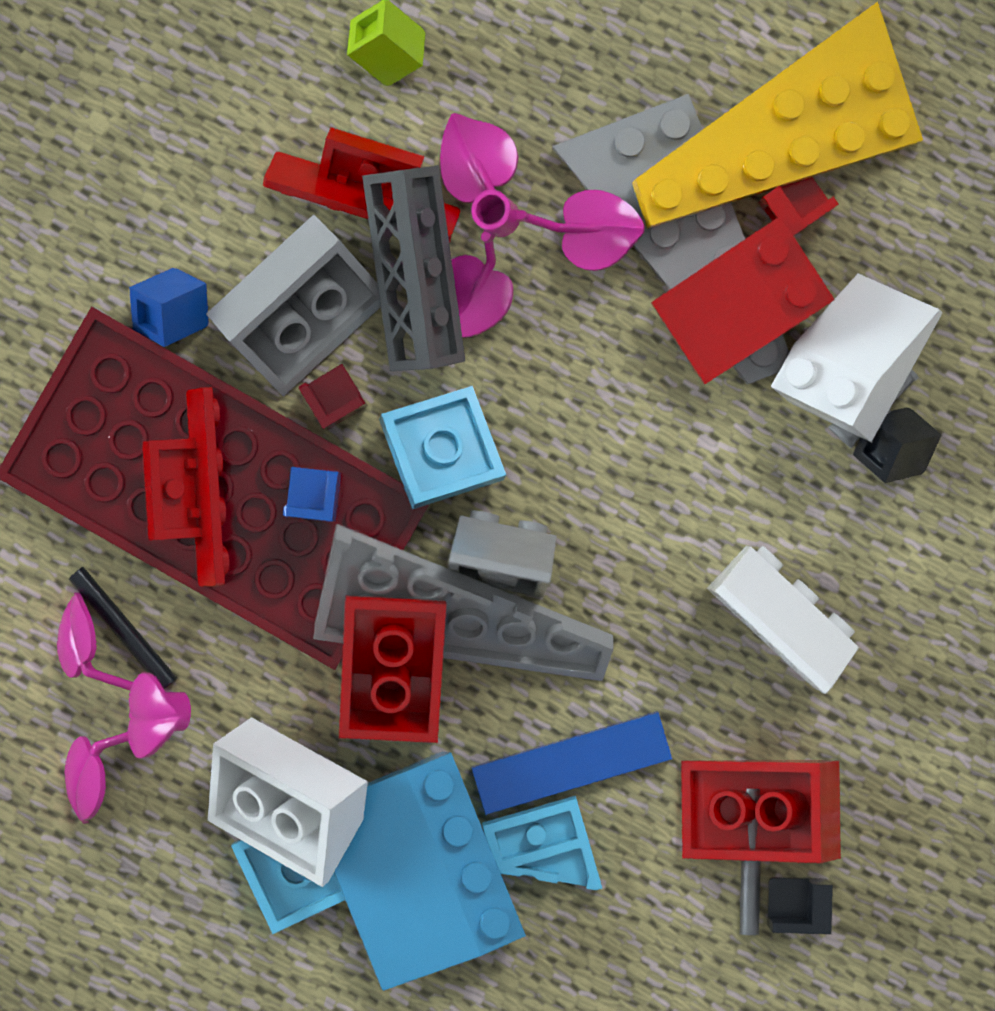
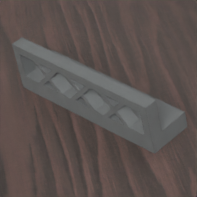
[362,165,466,371]

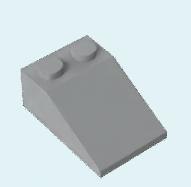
[448,510,557,598]

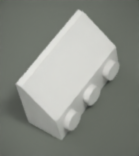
[707,546,859,694]
[208,717,368,887]

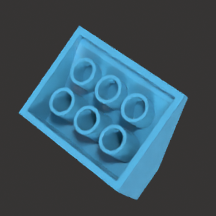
[334,751,526,991]

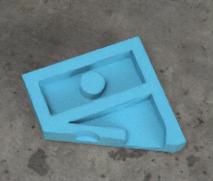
[482,795,602,890]

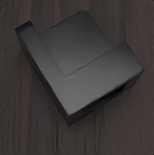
[853,407,942,483]
[767,877,833,934]

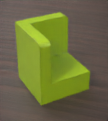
[347,0,425,86]

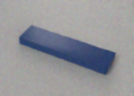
[472,711,672,815]

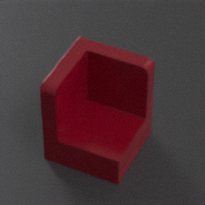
[298,364,368,431]

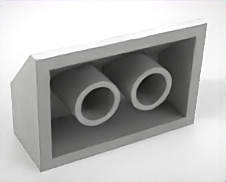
[206,214,381,397]

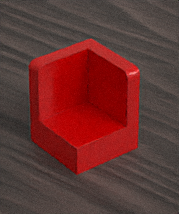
[758,177,839,236]

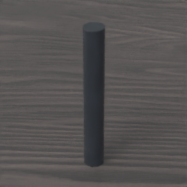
[69,567,177,689]

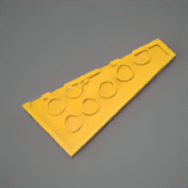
[632,2,923,229]

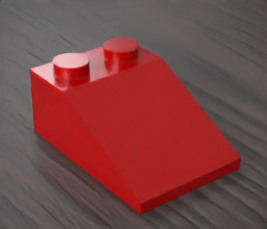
[651,216,835,385]
[339,596,446,743]
[681,760,841,863]

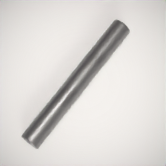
[740,789,761,935]

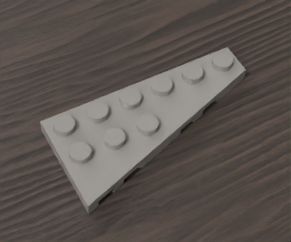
[552,94,789,385]
[313,524,613,681]

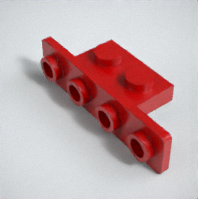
[263,127,461,243]
[142,387,229,586]

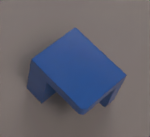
[129,268,209,347]
[283,467,341,522]

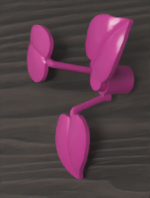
[440,113,645,338]
[57,592,191,824]

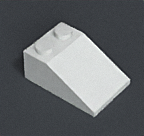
[771,273,942,442]

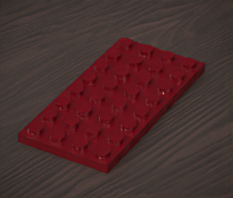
[0,306,430,670]

